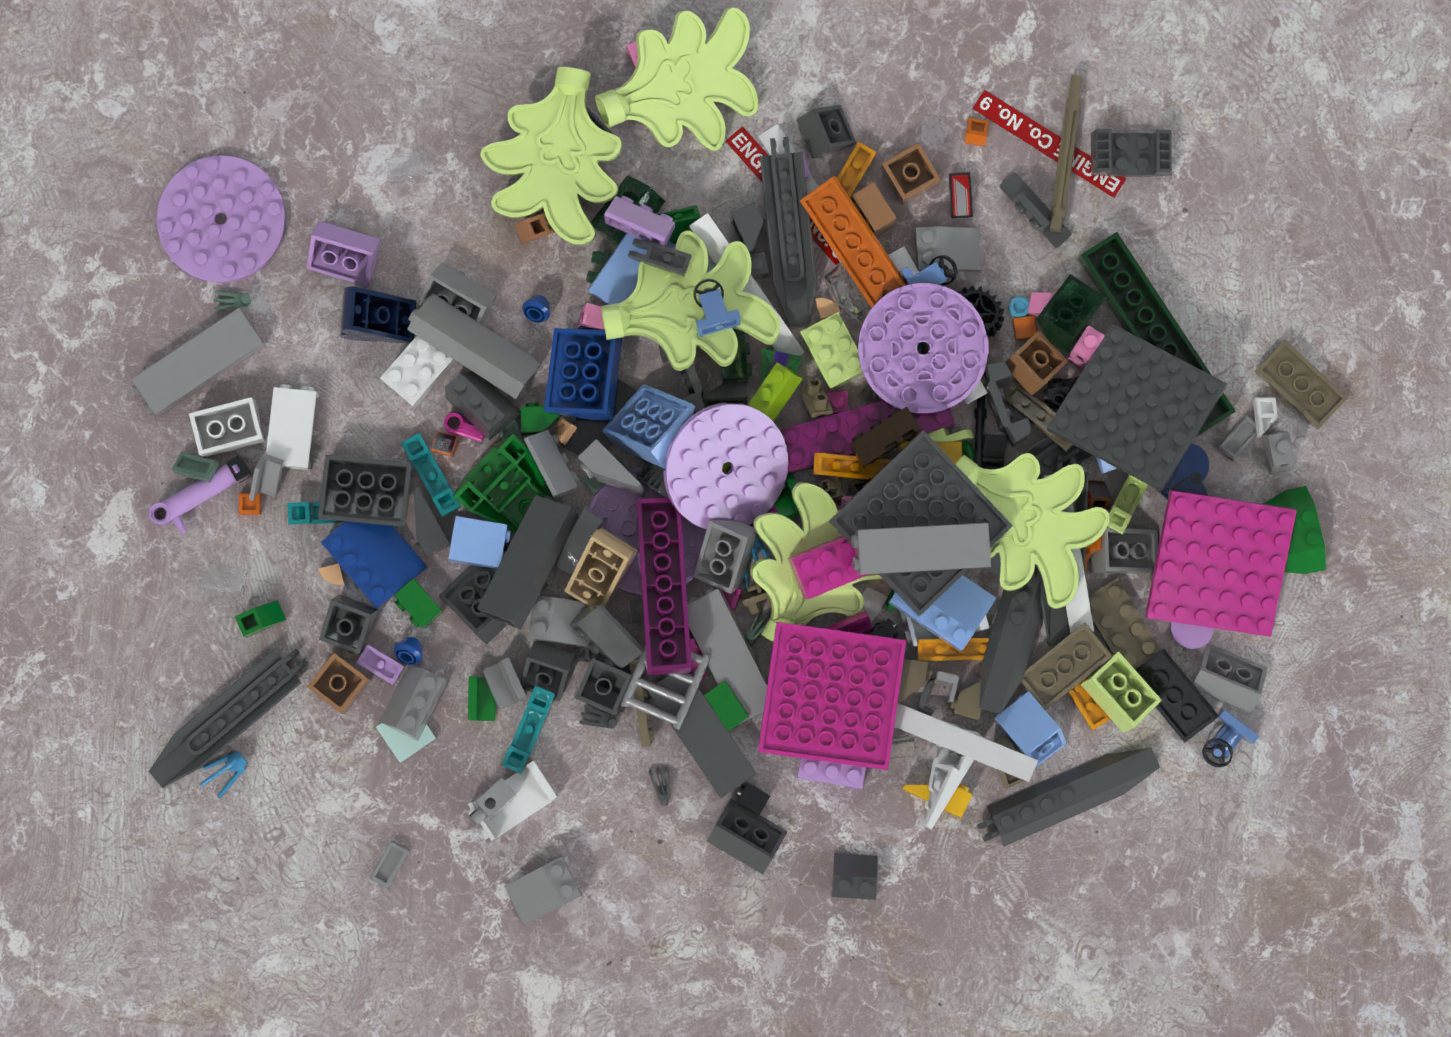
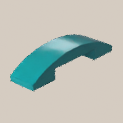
[401,433,461,517]
[287,502,344,525]
[501,685,555,774]

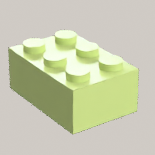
[800,312,863,392]
[1080,651,1162,733]

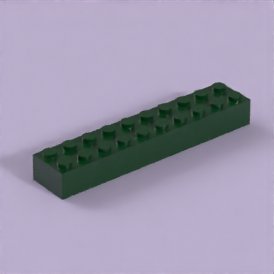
[1078,232,1236,437]

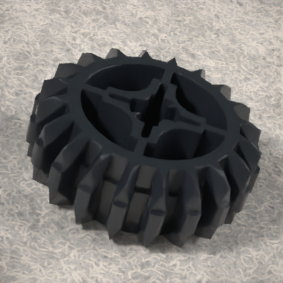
[957,286,1004,340]

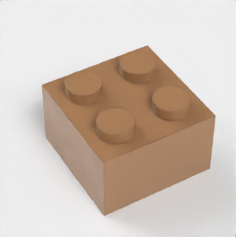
[881,143,940,205]
[851,182,897,237]
[1005,330,1068,396]
[307,653,371,714]

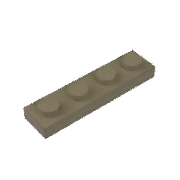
[1003,382,1072,451]
[630,659,654,747]

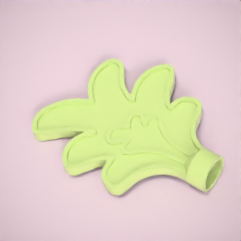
[595,7,759,151]
[481,67,622,245]
[601,231,780,371]
[956,453,1110,609]
[750,482,881,641]

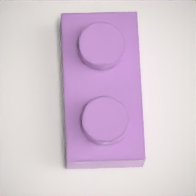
[356,644,405,685]

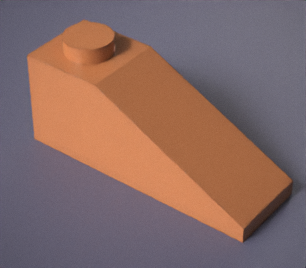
[514,213,555,244]

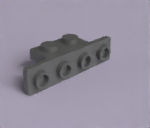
[999,173,1071,248]

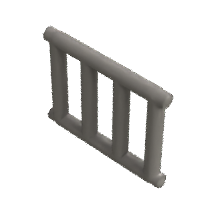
[620,647,710,730]

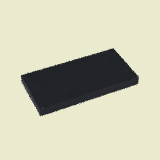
[561,379,637,456]
[1136,648,1219,743]

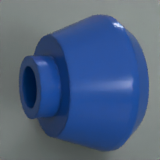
[522,295,550,323]
[394,637,422,665]

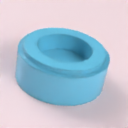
[1008,297,1029,318]

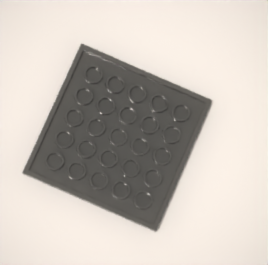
[1047,324,1227,492]
[829,430,1013,617]

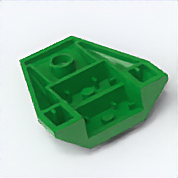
[453,433,554,533]
[1263,486,1326,574]

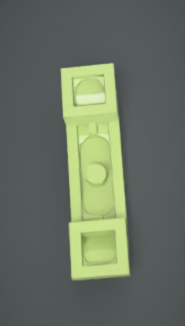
[1108,475,1148,534]

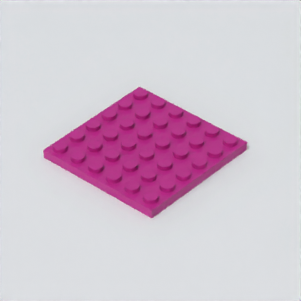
[1145,489,1297,637]
[758,622,906,770]

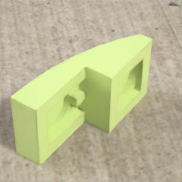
[927,428,974,442]

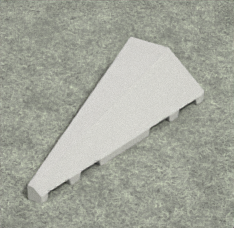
[921,720,984,830]

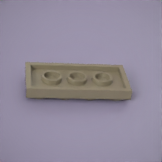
[1255,340,1348,430]
[1088,578,1161,669]
[1021,622,1113,710]

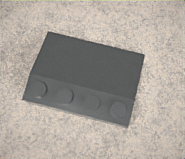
[318,455,414,527]
[439,543,548,645]

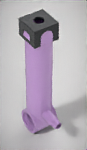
[149,455,252,534]

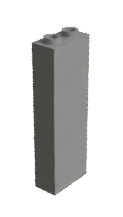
[407,294,541,399]
[131,308,266,418]
[851,523,991,575]
[687,587,768,725]

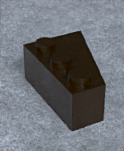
[850,406,921,468]

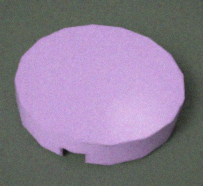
[1170,622,1214,649]

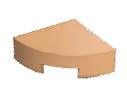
[815,298,841,320]
[556,417,577,445]
[318,564,345,585]

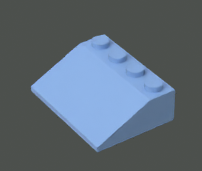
[587,233,676,305]
[602,384,695,469]
[888,575,996,652]

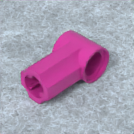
[444,413,484,443]

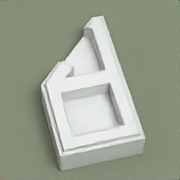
[1253,397,1278,438]

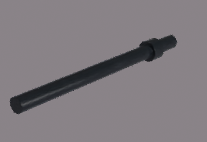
[974,394,987,468]

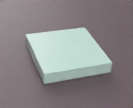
[376,723,437,763]

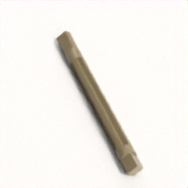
[1050,75,1083,233]

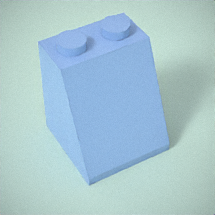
[448,516,511,569]
[994,691,1067,768]

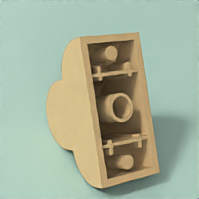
[565,528,639,608]

